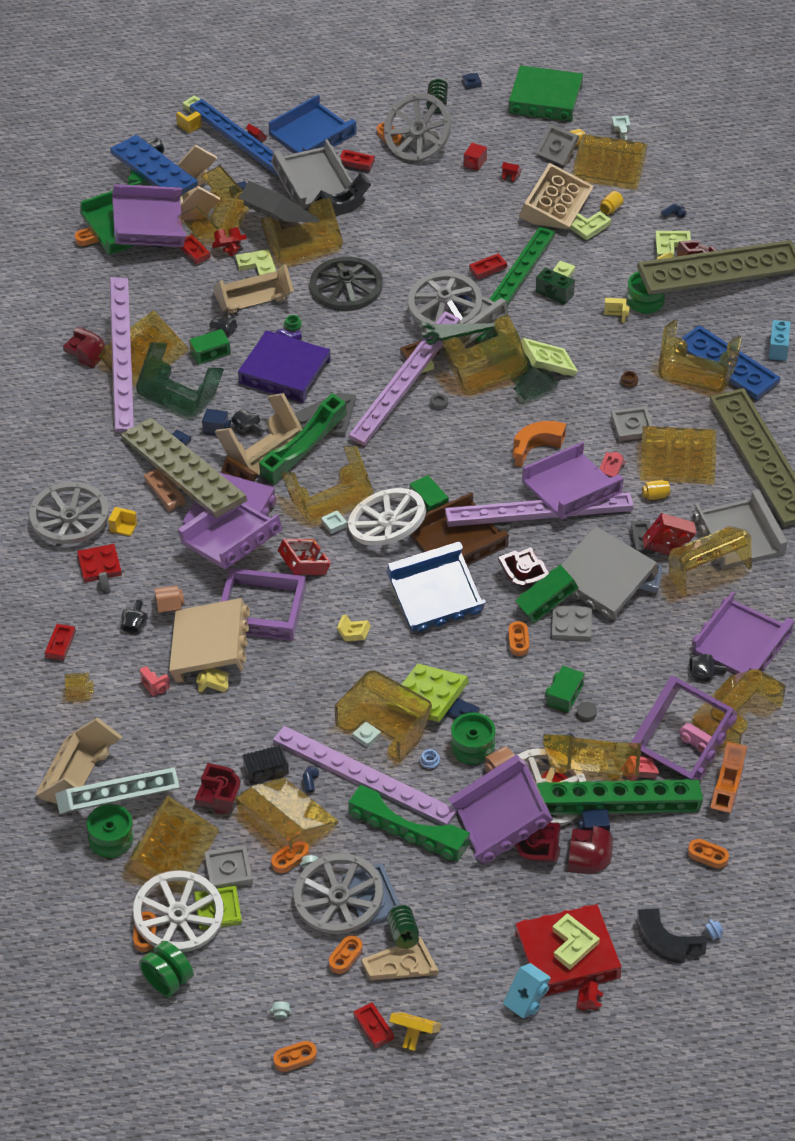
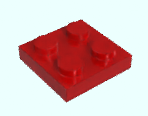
[77,544,122,583]

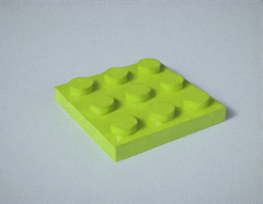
[387,663,469,722]

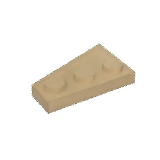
[361,937,438,981]

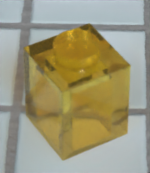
[65,673,94,701]

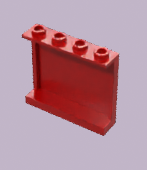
[515,904,622,997]

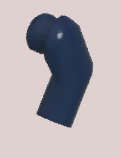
[661,203,687,218]
[302,766,319,793]

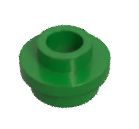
[284,315,302,331]

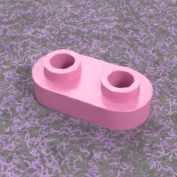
[679,723,712,753]

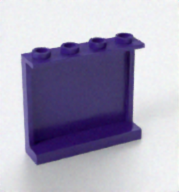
[238,330,331,403]

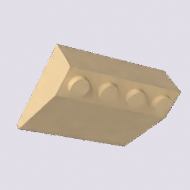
[519,163,594,229]

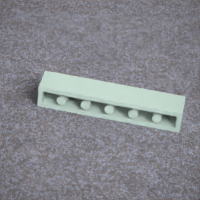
[55,767,179,814]

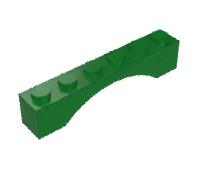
[259,393,347,485]
[348,784,470,862]

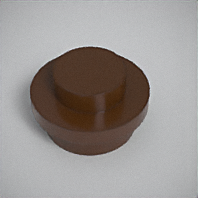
[620,371,638,387]

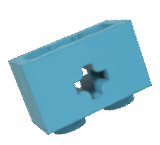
[769,320,790,361]
[503,963,551,1018]

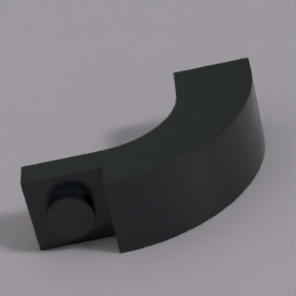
[311,173,371,217]
[637,909,707,963]

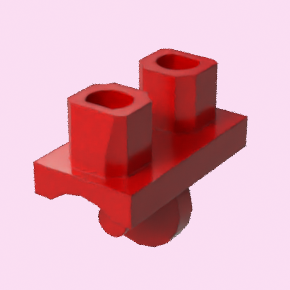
[212,227,247,256]

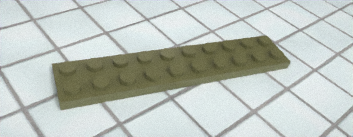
[637,240,795,295]
[710,388,795,527]
[121,418,248,518]

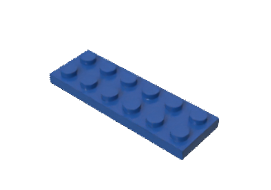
[110,134,198,195]
[675,325,781,400]

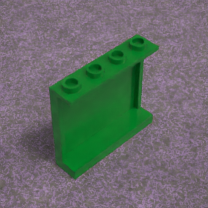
[508,65,583,122]
[80,181,142,255]

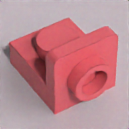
[599,452,625,478]
[140,666,170,697]
[623,756,659,781]

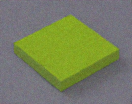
[194,886,242,930]

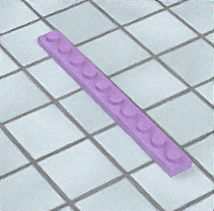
[109,277,134,433]
[349,311,460,446]
[445,492,634,527]
[273,726,457,826]

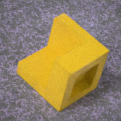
[176,111,202,134]
[108,507,138,537]

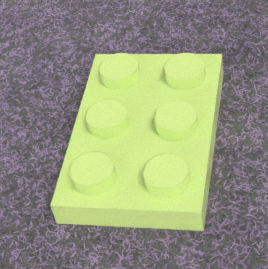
[520,338,578,376]

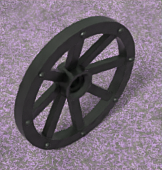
[310,257,383,310]

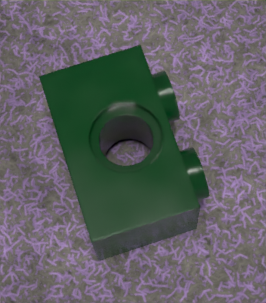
[535,267,575,305]

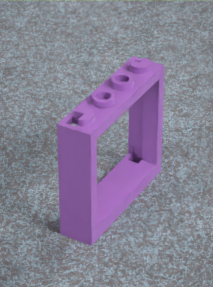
[221,568,306,641]
[630,675,738,780]

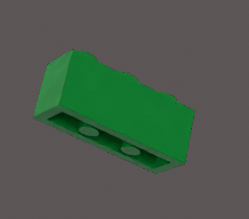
[515,564,579,624]

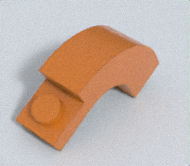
[513,421,566,467]
[711,741,748,813]

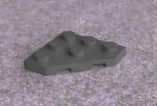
[295,392,356,437]

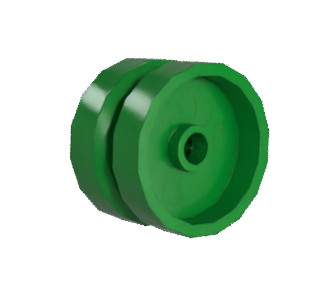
[627,271,665,314]
[451,712,496,765]
[86,804,134,858]
[139,941,194,997]

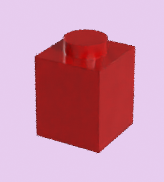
[464,142,487,171]

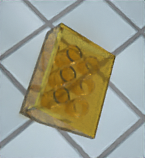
[573,134,648,190]
[98,310,189,388]
[640,426,717,484]
[235,778,339,856]
[123,795,219,894]

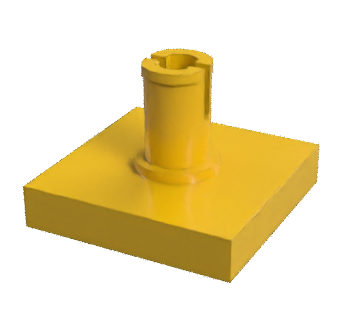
[389,1012,442,1050]

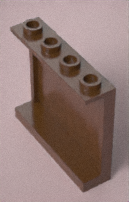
[408,492,509,566]

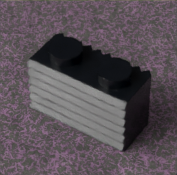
[242,745,289,784]

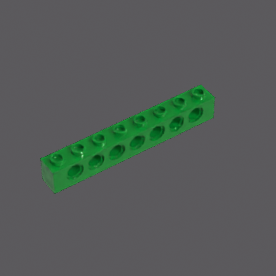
[536,779,703,815]

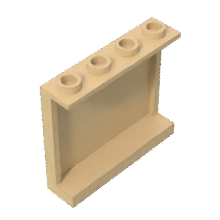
[169,598,250,682]

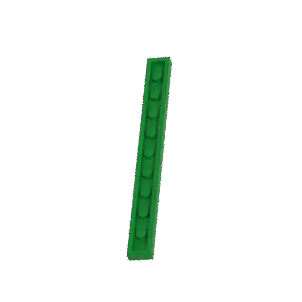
[474,227,555,343]

